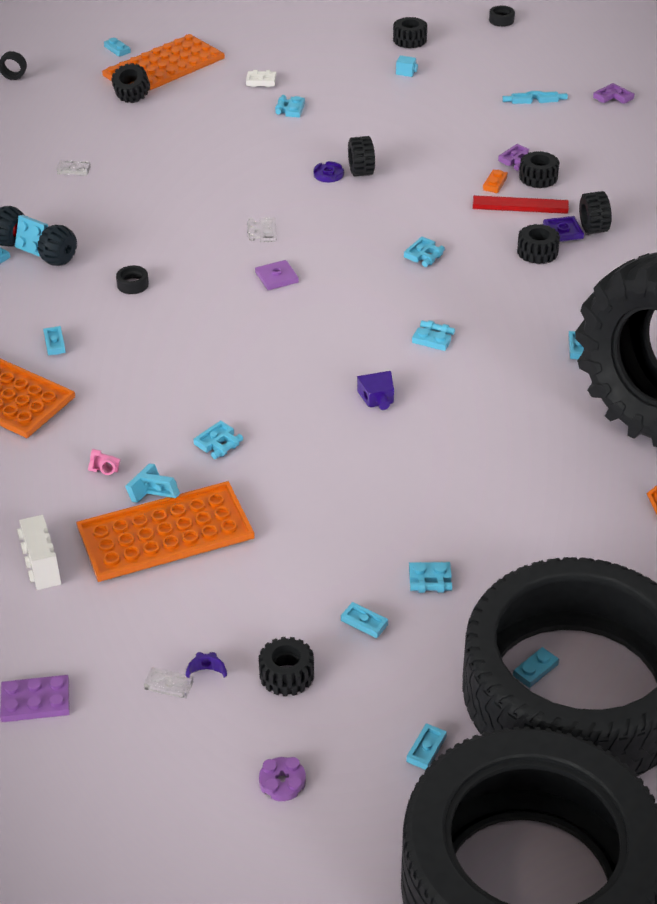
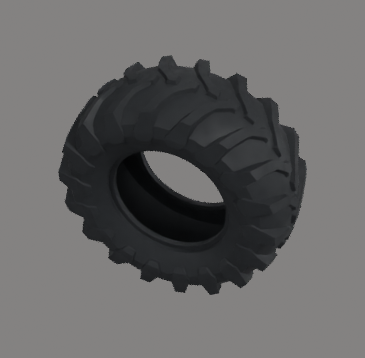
[575,252,657,447]

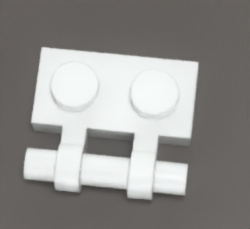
[246,70,276,87]

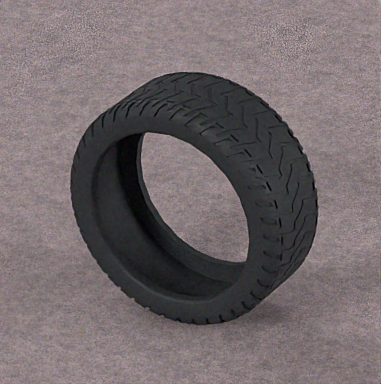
[462,557,657,776]

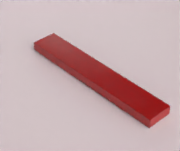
[473,195,569,214]

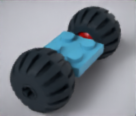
[0,206,77,266]

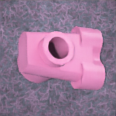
[88,449,121,475]

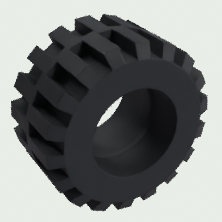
[393,17,427,48]
[111,63,150,103]
[348,136,375,177]
[519,151,560,188]
[579,191,612,234]
[517,224,560,264]
[258,637,314,696]

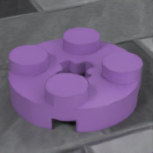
[259,757,306,801]

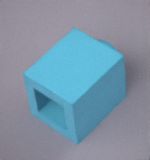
[396,55,418,77]

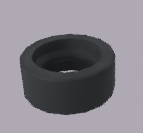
[489,5,515,27]
[0,51,27,80]
[116,265,149,294]

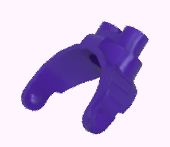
[186,652,227,678]

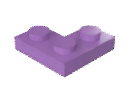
[593,83,635,104]

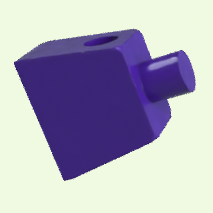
[357,371,394,410]

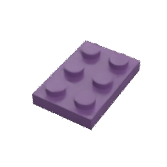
[0,675,70,722]

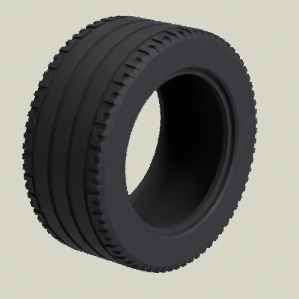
[401,727,657,904]

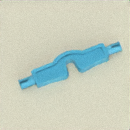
[502,91,568,104]

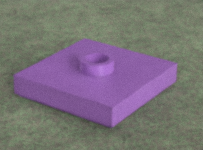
[255,260,299,290]

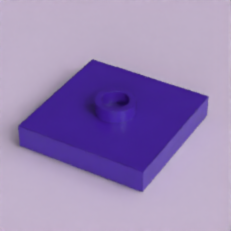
[543,216,584,241]

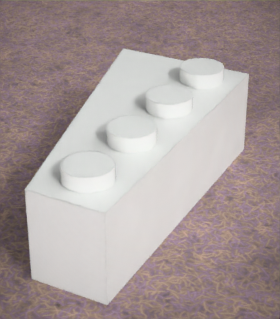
[17,515,61,590]

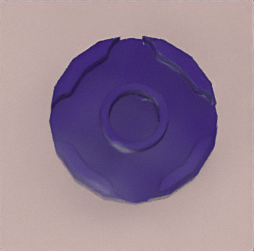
[313,161,344,183]

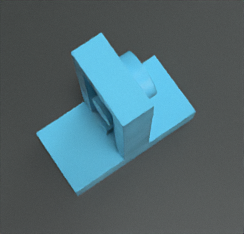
[125,463,180,503]

